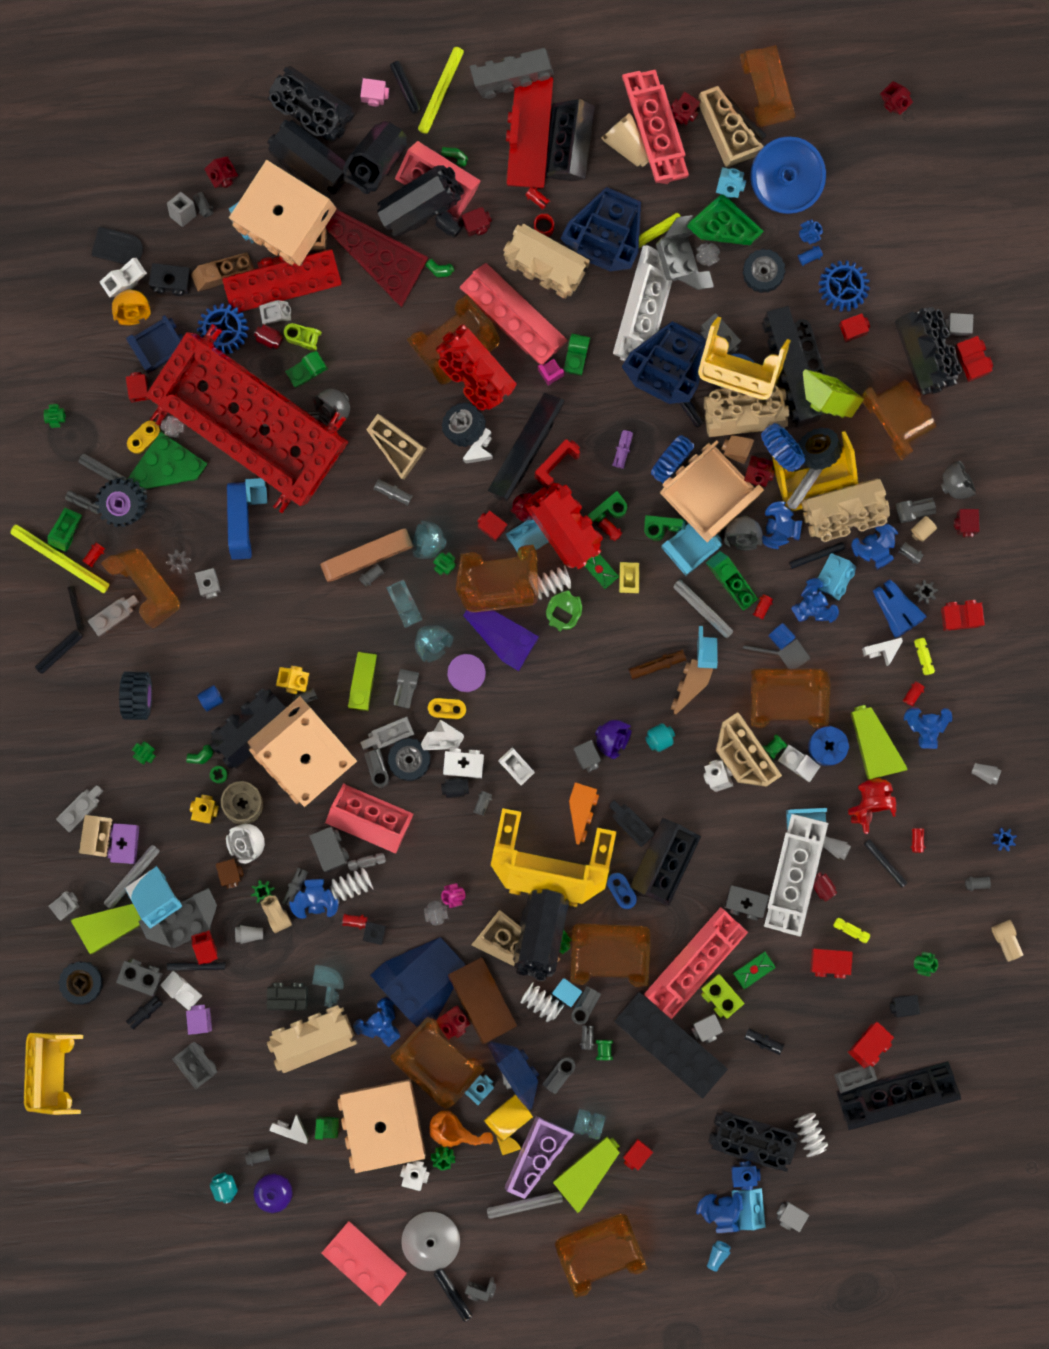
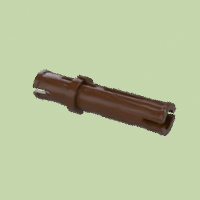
[628,649,687,680]

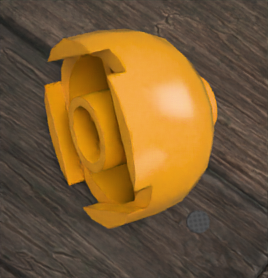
[112,289,150,326]

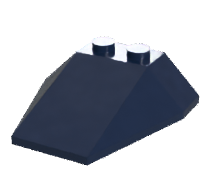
[561,187,641,271]
[622,321,706,404]
[370,937,466,1032]
[487,1041,539,1110]

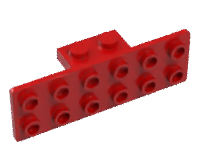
[506,77,553,189]
[222,249,341,312]

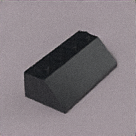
[545,99,595,181]
[630,817,701,906]

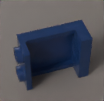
[126,315,183,373]

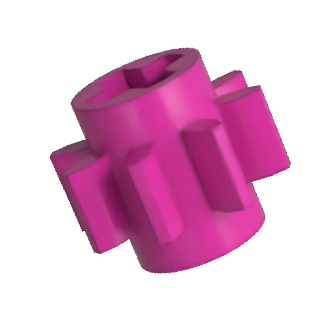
[441,883,465,908]

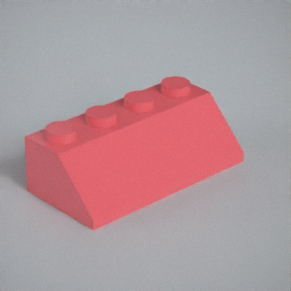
[395,141,481,219]
[325,784,414,853]
[321,1221,407,1306]

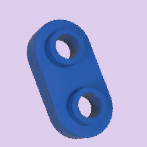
[607,873,637,909]

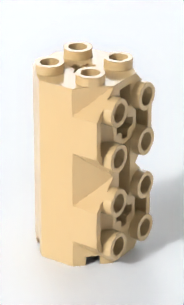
[503,224,590,299]
[704,385,789,437]
[801,478,890,542]
[267,1005,357,1073]

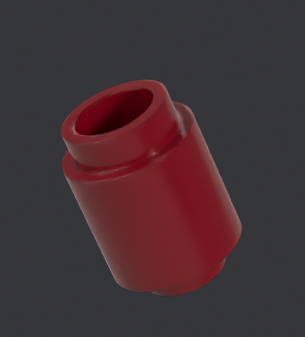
[254,324,284,349]
[813,872,837,902]

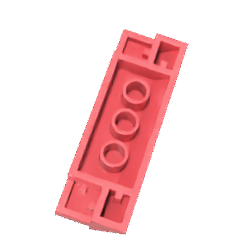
[622,70,689,184]
[460,263,568,365]
[644,907,748,1020]

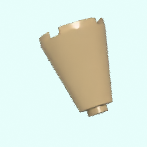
[601,113,649,167]

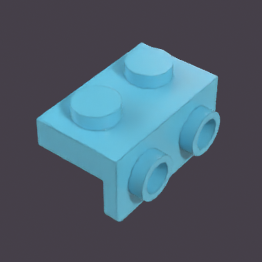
[818,553,856,600]

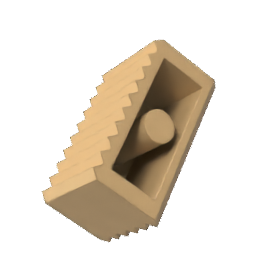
[79,815,113,857]

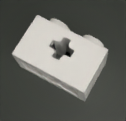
[443,748,484,779]

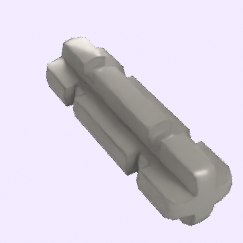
[348,853,386,871]

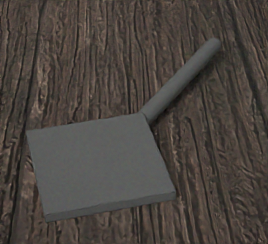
[743,639,811,672]

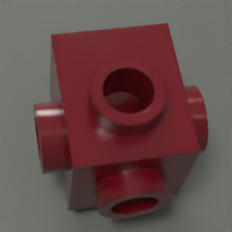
[880,81,913,115]
[671,92,700,126]
[204,156,238,188]
[744,455,775,487]
[511,493,534,522]
[435,1005,470,1040]

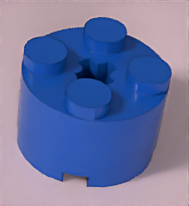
[808,726,849,766]

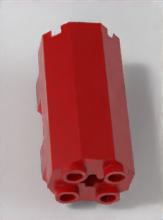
[435,324,517,410]
[525,483,603,569]

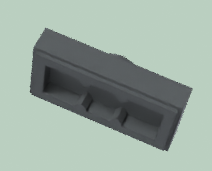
[834,1065,877,1093]

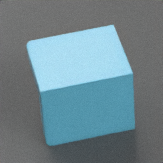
[245,478,268,505]
[552,978,582,1007]

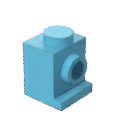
[464,1074,494,1105]

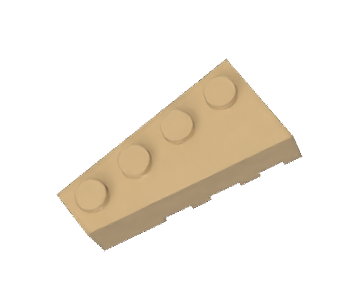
[697,86,763,168]
[472,910,560,966]

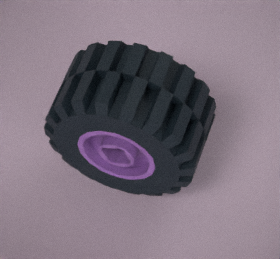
[95,477,148,527]
[119,671,152,720]

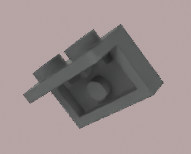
[172,1042,218,1090]
[465,1277,497,1301]

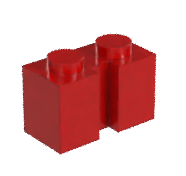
[954,336,993,382]
[941,600,985,631]
[810,949,853,978]
[848,1022,894,1068]

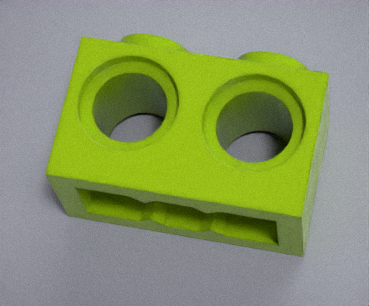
[701,974,745,1019]

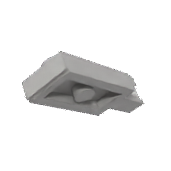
[88,595,139,637]
[360,717,414,750]
[56,785,103,833]

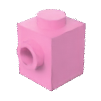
[360,78,389,107]

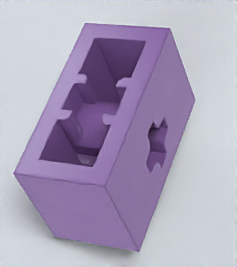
[108,824,139,864]
[186,1004,212,1035]

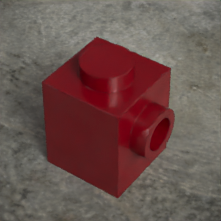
[462,207,492,237]
[954,509,980,538]

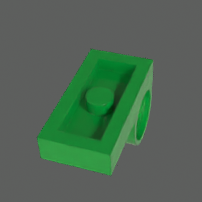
[563,333,590,376]
[285,351,328,389]
[588,491,627,523]
[48,508,82,552]
[644,515,686,541]
[315,1116,339,1140]

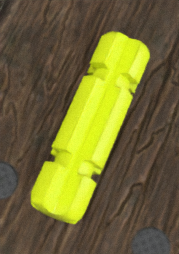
[914,638,935,675]
[833,918,870,943]

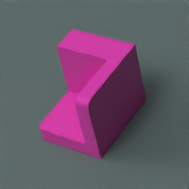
[538,359,564,386]

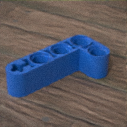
[227,482,251,560]

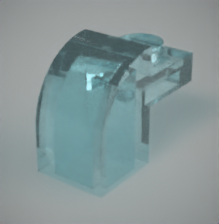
[386,579,423,628]
[312,965,344,1007]

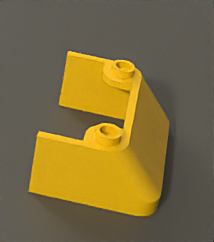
[698,317,791,400]
[772,431,858,511]
[24,1033,83,1115]

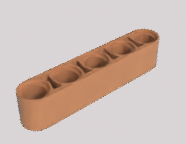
[320,528,413,582]

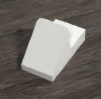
[463,428,493,463]
[862,638,902,666]
[421,720,464,750]
[778,745,820,782]
[498,748,535,785]
[161,971,202,1010]
[270,1114,309,1144]

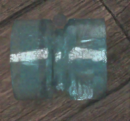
[573,1108,606,1140]

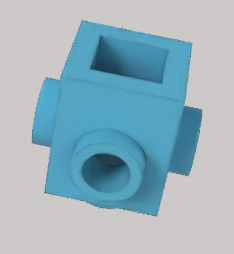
[716,167,746,198]

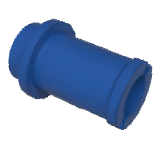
[797,246,823,266]

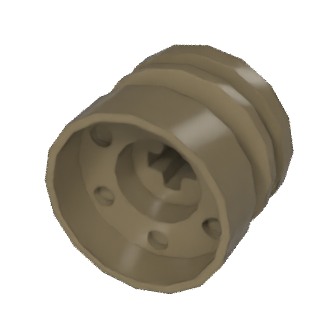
[221,781,264,825]

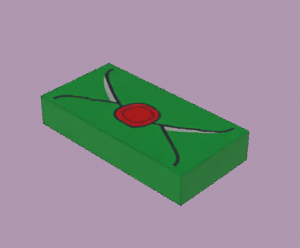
[584,554,619,590]
[733,951,776,989]

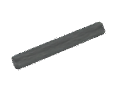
[78,454,147,495]

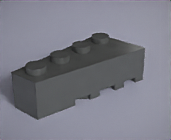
[470,48,554,99]

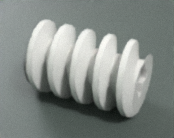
[529,565,571,600]
[330,868,373,903]
[521,982,564,1022]
[793,1113,828,1157]

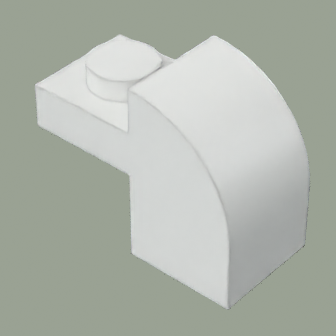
[100,258,147,297]

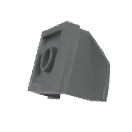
[656,215,714,290]
[138,888,217,948]

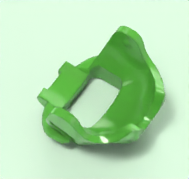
[546,591,582,632]

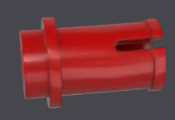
[525,187,550,210]
[598,517,623,541]
[82,542,105,567]
[752,594,773,620]
[903,681,925,707]
[910,829,926,853]
[342,914,367,930]

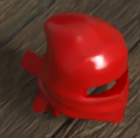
[848,778,897,834]

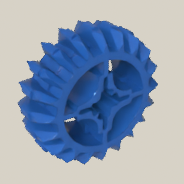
[818,260,870,312]
[197,303,249,354]
[761,423,805,472]
[651,435,694,483]

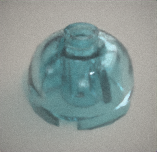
[413,520,446,559]
[414,625,453,662]

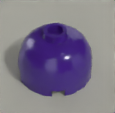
[595,720,631,759]
[253,1173,293,1213]

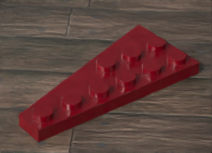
[325,209,428,308]

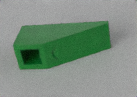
[706,551,758,611]

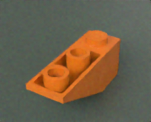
[569,783,599,845]

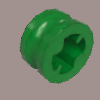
[210,766,228,784]

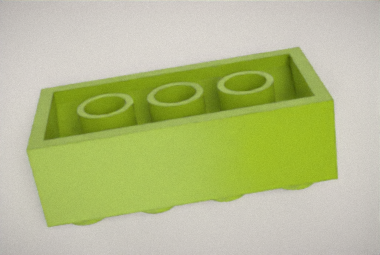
[803,369,864,418]

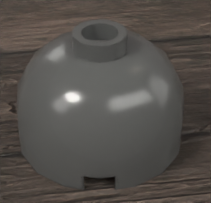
[313,388,350,424]
[941,460,976,500]
[724,515,763,551]

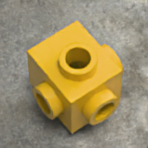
[276,666,309,694]
[190,795,219,824]

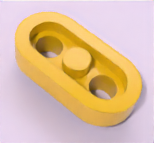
[127,421,161,454]
[428,698,466,719]

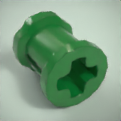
[763,734,787,760]
[596,1040,613,1060]

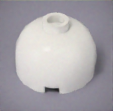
[226,823,265,864]

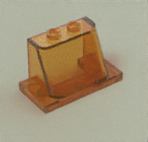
[739,45,796,127]
[861,380,936,461]

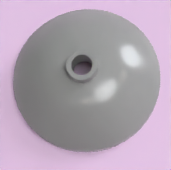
[402,1212,460,1271]

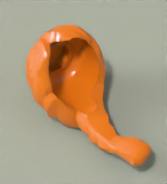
[429,1110,493,1147]

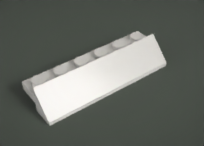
[613,246,672,361]
[764,814,828,937]

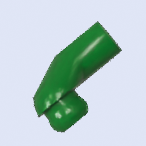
[441,147,468,167]
[425,259,454,278]
[187,745,213,764]

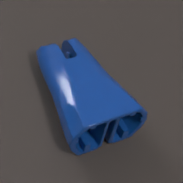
[873,579,927,638]

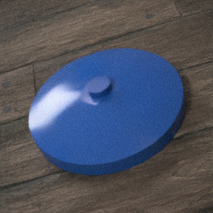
[751,137,826,214]

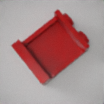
[535,439,580,490]

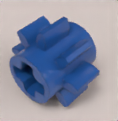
[799,219,823,244]
[992,828,1017,851]

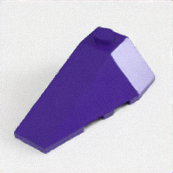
[463,599,539,671]

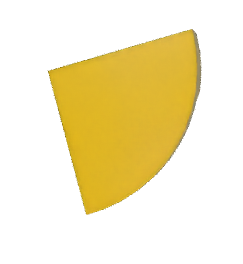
[496,1136,521,1155]

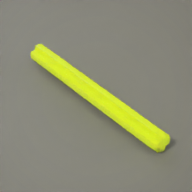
[10,525,110,593]

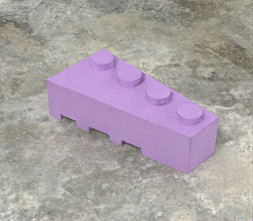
[504,1116,574,1199]

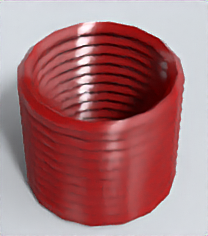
[534,214,554,237]

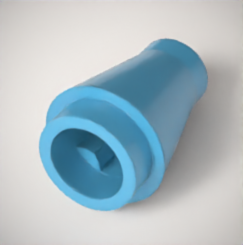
[707,1240,731,1272]

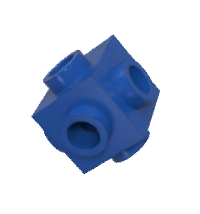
[731,1161,760,1190]

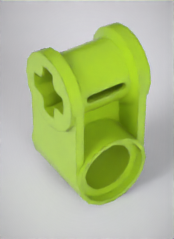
[284,323,322,351]

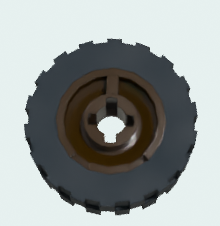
[798,427,842,470]
[58,961,103,1004]

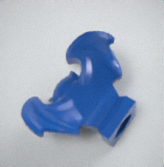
[762,501,802,549]
[851,524,898,570]
[791,578,839,623]
[903,707,952,749]
[289,879,338,919]
[353,997,401,1047]
[696,1192,743,1233]

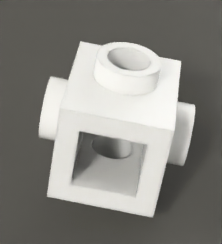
[704,760,733,792]
[400,1160,429,1191]

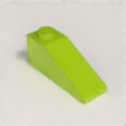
[348,652,377,711]

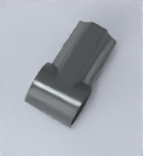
[896,497,936,523]
[393,669,419,709]
[364,749,390,789]
[571,986,601,1025]
[542,1056,575,1094]

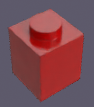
[839,313,870,342]
[126,372,150,403]
[477,510,508,542]
[191,930,218,964]
[623,1138,653,1170]

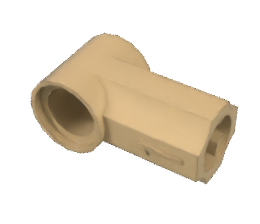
[911,516,937,542]
[261,895,292,933]
[991,920,1023,962]

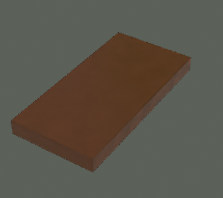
[448,957,517,1044]

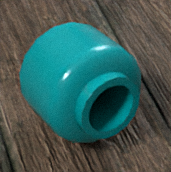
[645,723,675,752]
[209,1173,238,1203]

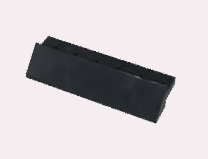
[487,392,564,502]
[836,1061,961,1130]

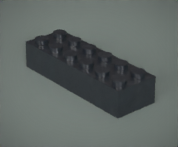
[762,305,822,428]
[613,991,728,1099]

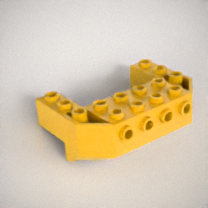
[491,808,616,907]

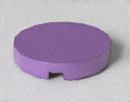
[447,654,486,692]

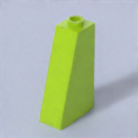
[850,705,907,780]
[71,904,142,954]
[553,1136,620,1213]

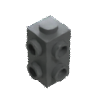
[700,313,741,355]

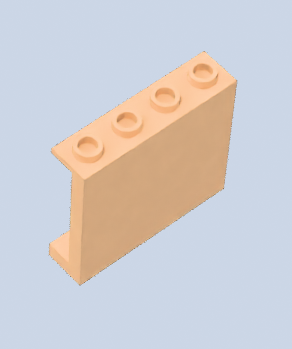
[660,440,764,543]

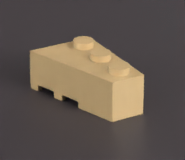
[366,414,427,480]

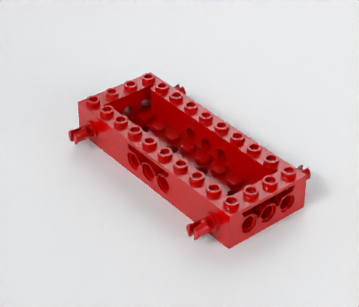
[145,324,349,513]

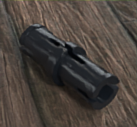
[126,995,163,1030]
[744,1028,784,1056]

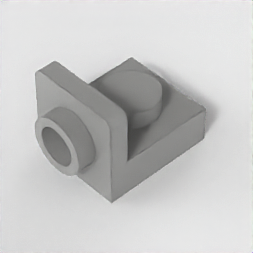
[259,300,291,325]
[49,891,80,921]

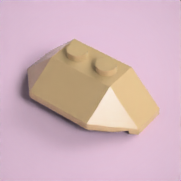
[716,712,782,787]

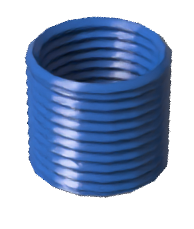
[768,623,796,650]
[197,685,224,712]

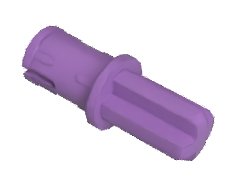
[612,430,633,469]

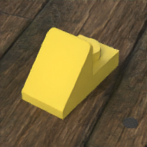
[619,562,639,593]

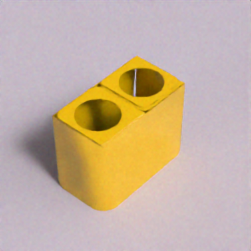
[484,1095,533,1142]

